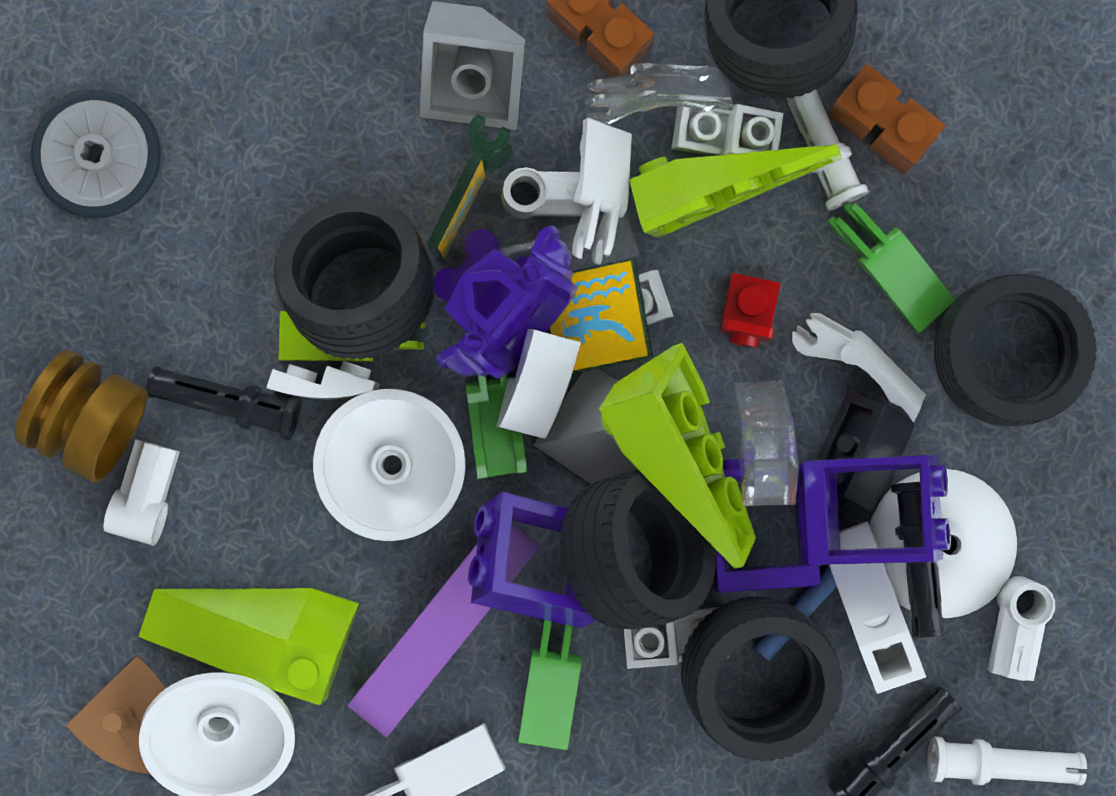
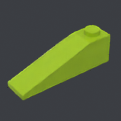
[629,144,843,238]
[599,343,756,569]
[138,588,359,705]

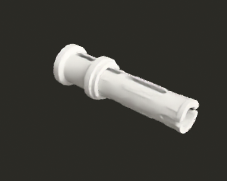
[786,89,869,211]
[927,736,1087,785]

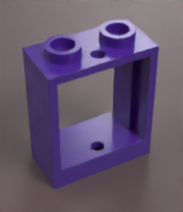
[714,454,820,593]
[803,455,951,565]
[468,492,597,628]

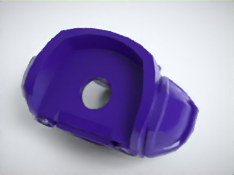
[434,225,577,378]

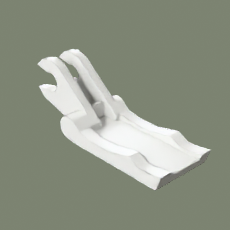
[572,118,632,265]
[792,313,926,422]
[364,723,505,796]

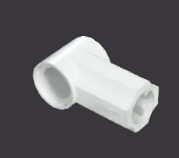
[501,167,599,219]
[103,439,180,546]
[987,576,1055,681]

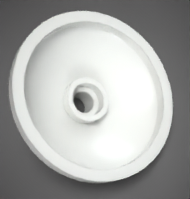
[313,389,466,541]
[869,469,1017,618]
[139,673,295,796]

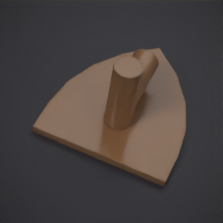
[65,655,166,775]

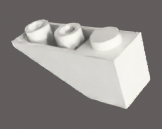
[829,521,926,694]

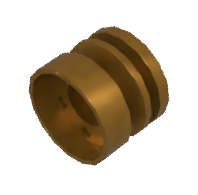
[14,350,148,483]

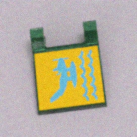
[427,114,512,261]
[517,258,654,374]

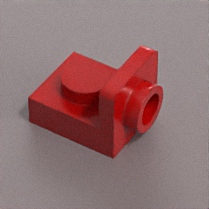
[719,273,781,348]

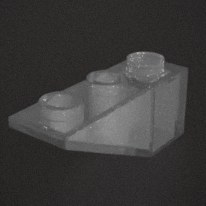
[733,380,799,506]

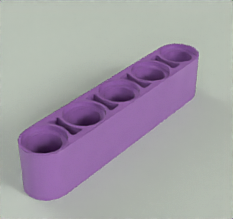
[347,523,540,738]

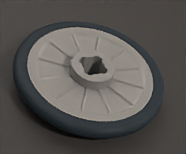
[31,90,160,218]

